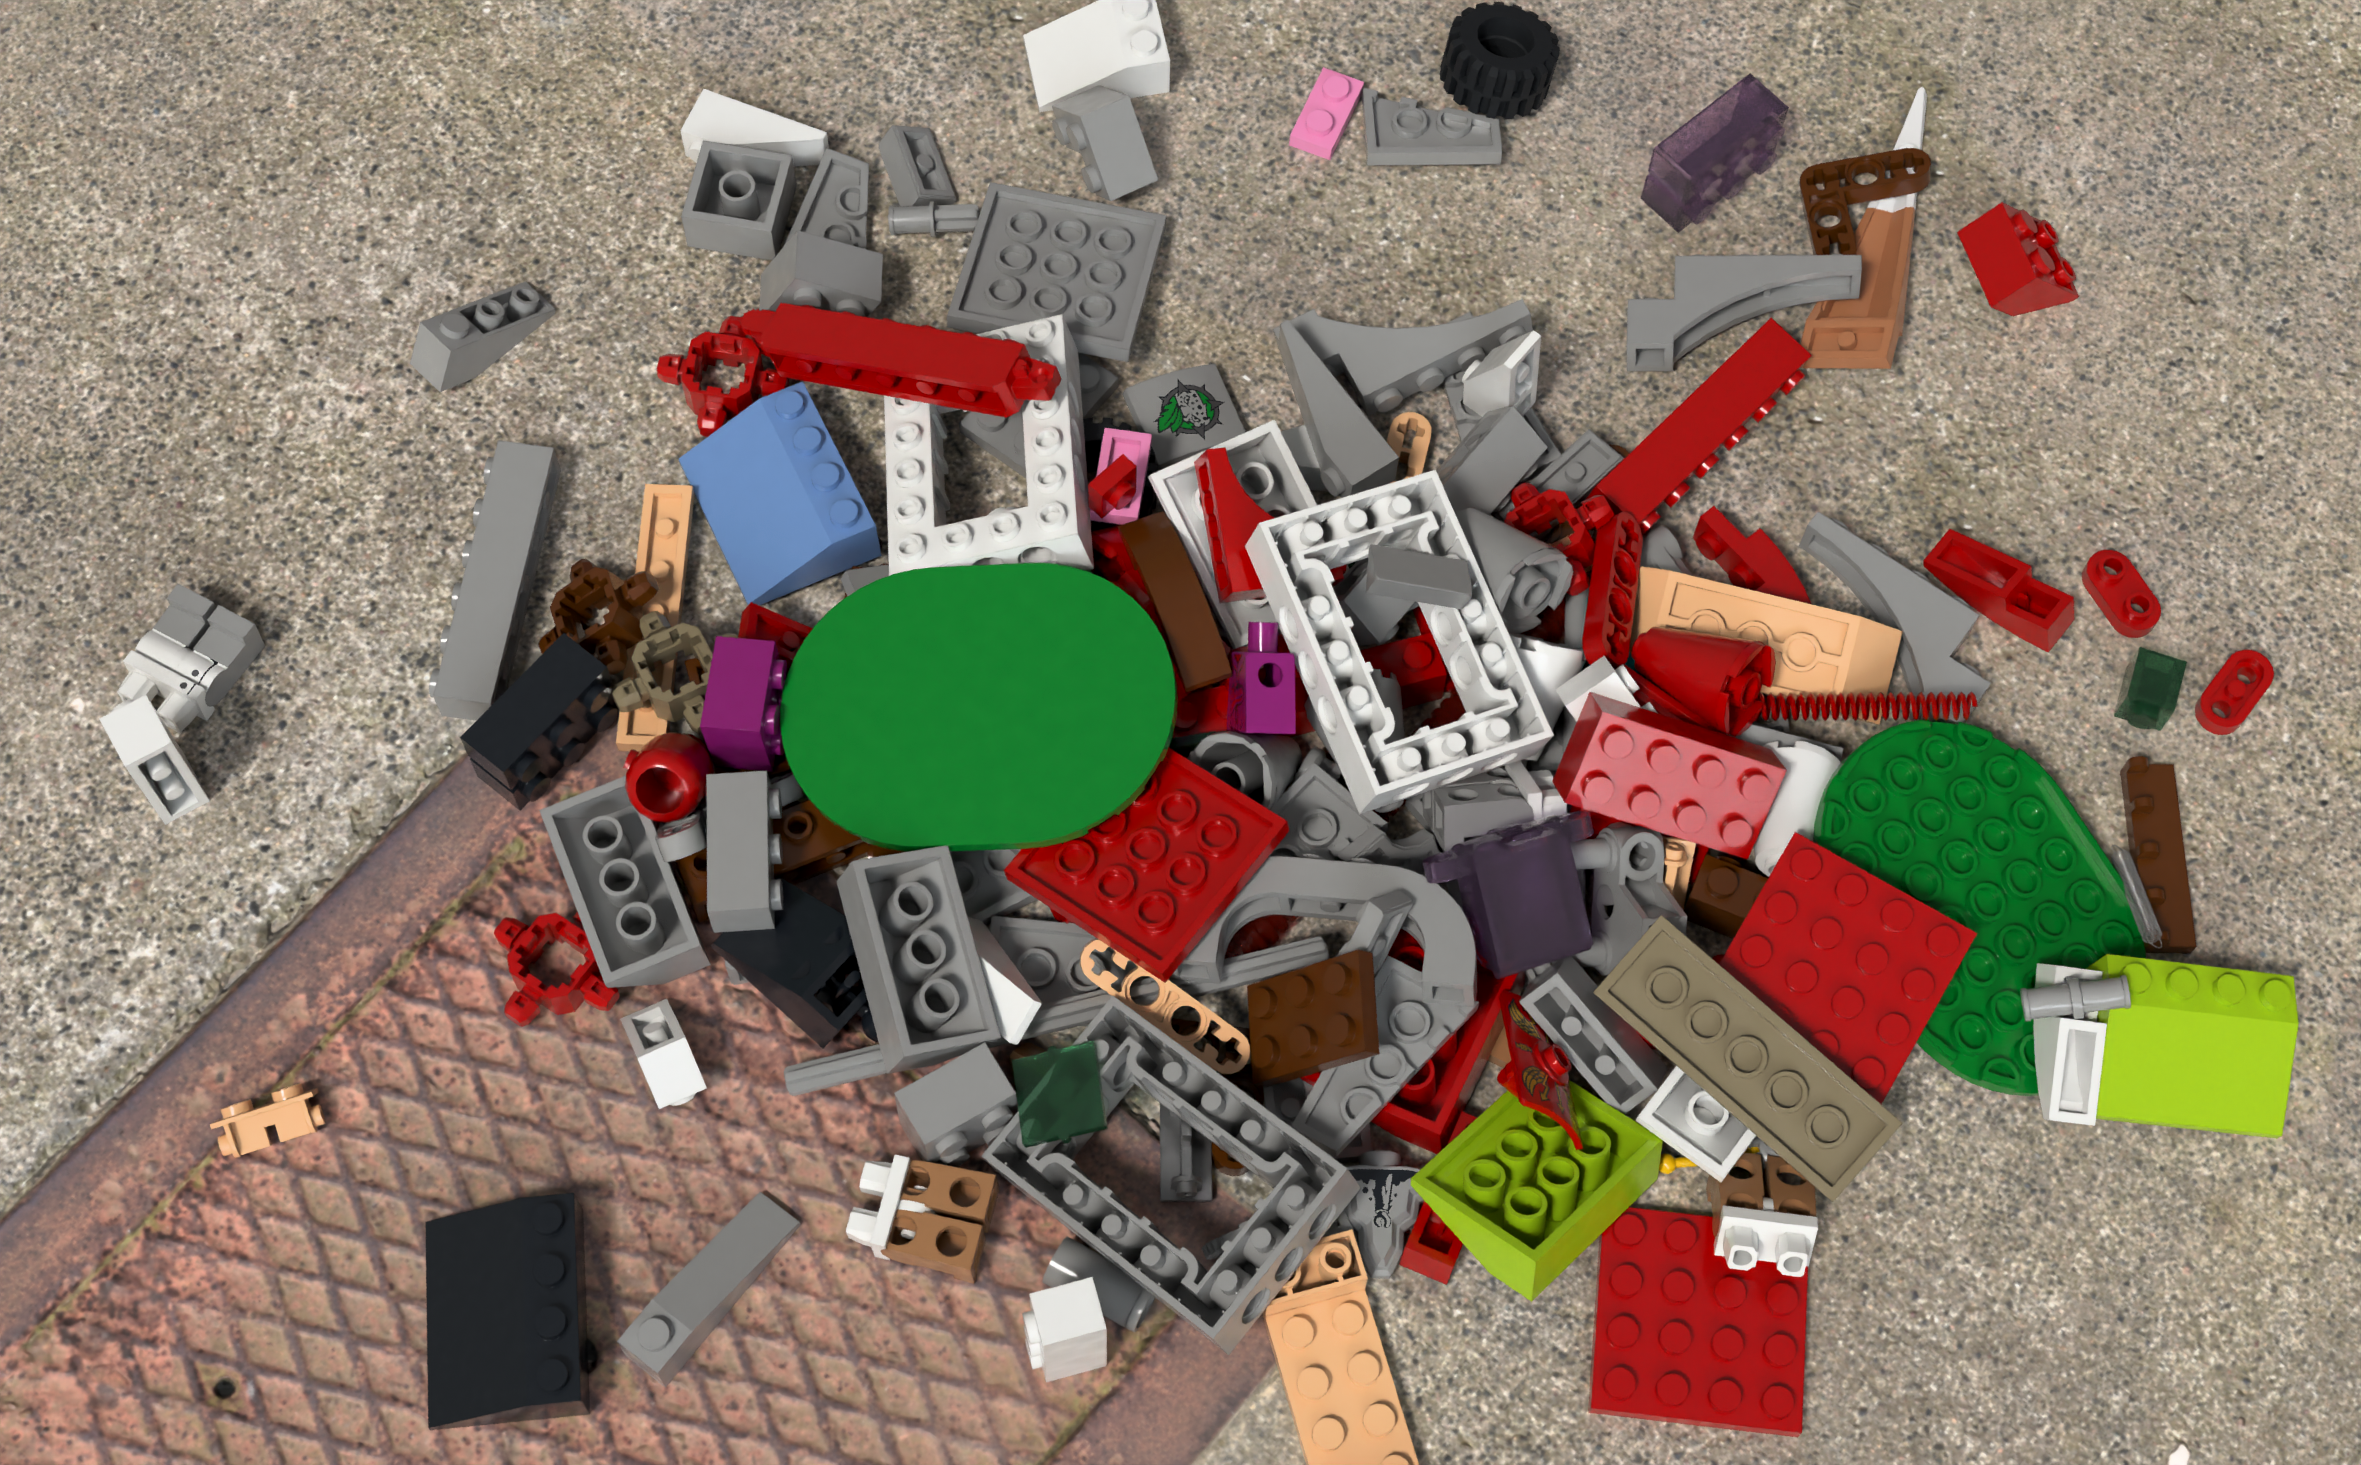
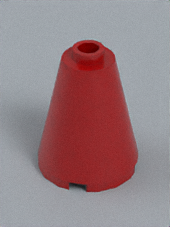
[1632,627,1776,736]

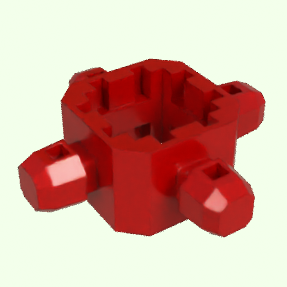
[657,316,789,437]
[1504,483,1614,596]
[494,912,620,1027]

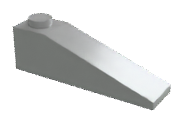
[1278,319,1399,498]
[617,1192,801,1388]

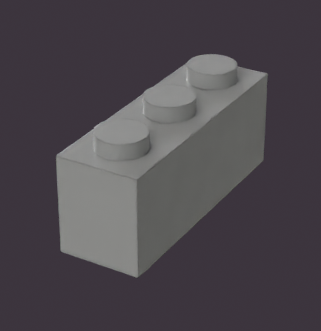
[706,770,783,933]
[1519,953,1667,1114]

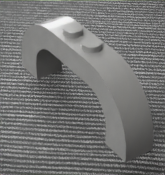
[1170,854,1478,1007]

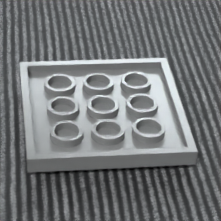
[947,182,1167,362]

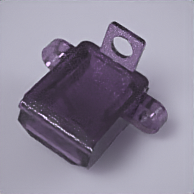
[1422,811,1594,980]

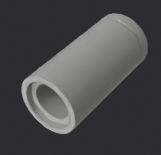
[1043,1236,1155,1333]

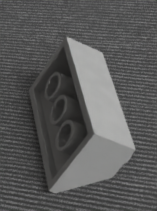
[539,776,711,988]
[836,846,1001,1074]

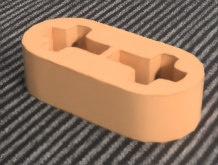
[1387,412,1432,483]

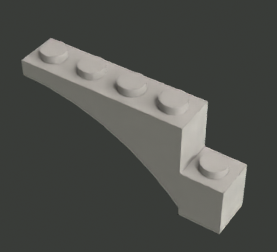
[1627,254,1862,371]
[1273,299,1533,416]
[1799,512,1991,724]

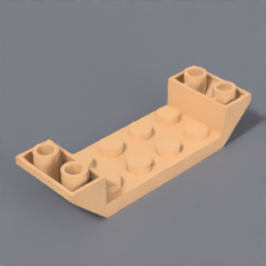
[1629,566,1903,725]
[1263,1229,1419,1465]

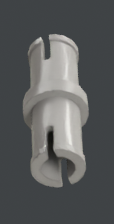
[2020,975,2131,1022]

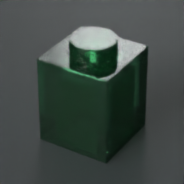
[2114,647,2187,731]

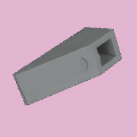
[410,281,556,392]

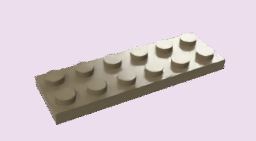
[1593,915,1903,1202]

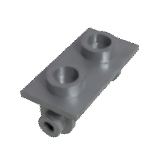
[1160,1103,1212,1202]

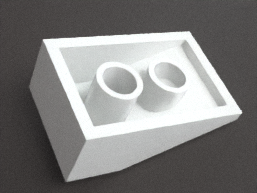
[1023,0,1170,113]
[1635,1066,1756,1182]

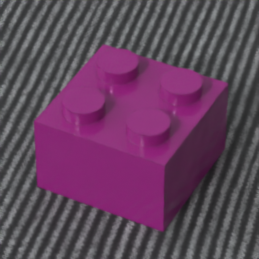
[700,636,787,772]

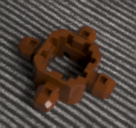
[538,559,659,675]

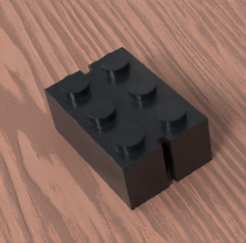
[460,633,619,811]

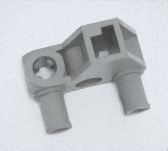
[1550,822,1687,976]

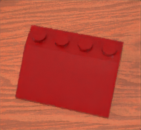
[1300,929,1525,1154]

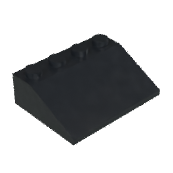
[425,1193,590,1430]

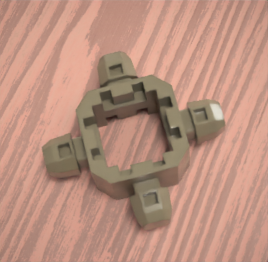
[611,611,738,735]

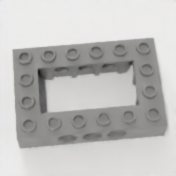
[982,995,1361,1355]

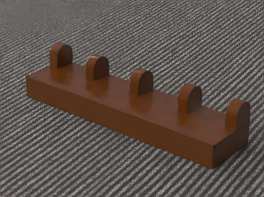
[2120,756,2197,954]

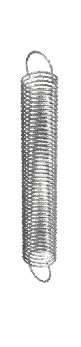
[2111,845,2162,948]

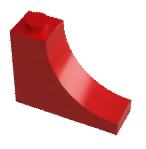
[1194,447,1347,603]

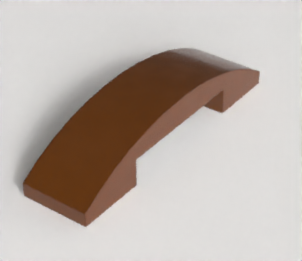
[1118,511,1232,692]

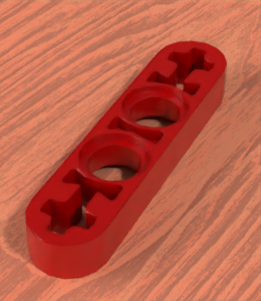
[1582,511,1643,668]

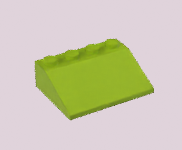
[2086,954,2299,1139]
[1410,1080,1663,1302]

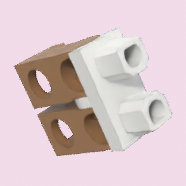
[1706,1153,1818,1277]
[846,1154,1000,1284]

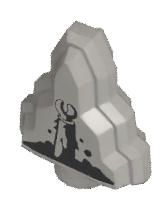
[1344,1150,1424,1279]

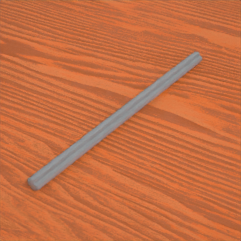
[784,936,1329,1096]

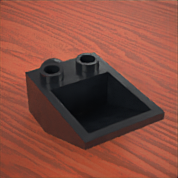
[710,876,879,1049]

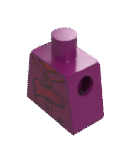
[1227,622,1296,734]

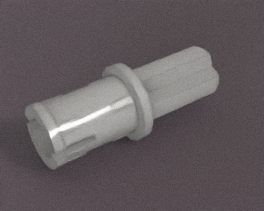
[888,201,980,237]

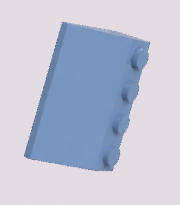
[679,381,882,606]

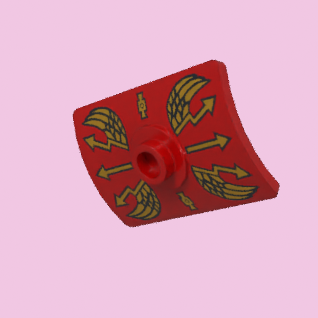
[1497,990,1583,1150]

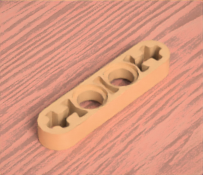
[1079,938,1250,1074]

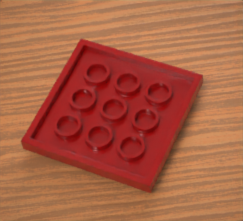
[1004,748,1290,983]
[1719,832,1977,1105]
[1588,1207,1808,1437]

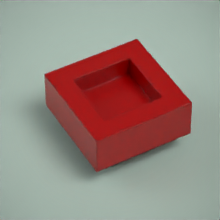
[1088,454,1137,519]

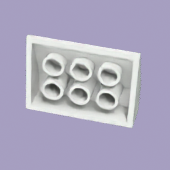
[1148,420,1349,649]

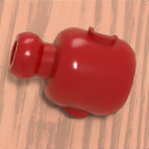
[623,732,714,823]

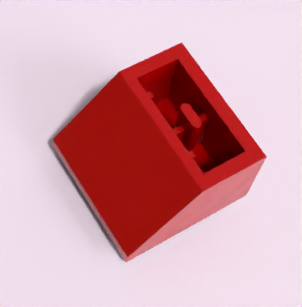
[1957,202,2079,316]

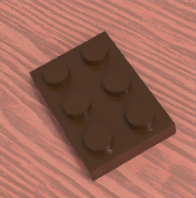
[1247,949,1380,1087]

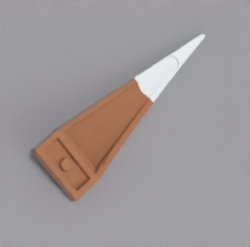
[1800,86,1927,369]

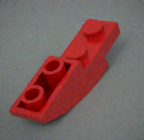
[1693,506,1811,604]

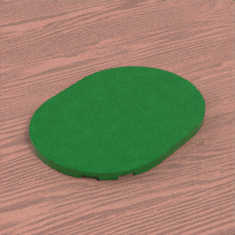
[780,563,1178,852]
[1813,719,2146,1096]

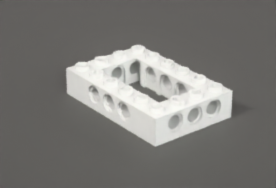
[884,314,1094,576]
[1245,470,1554,814]

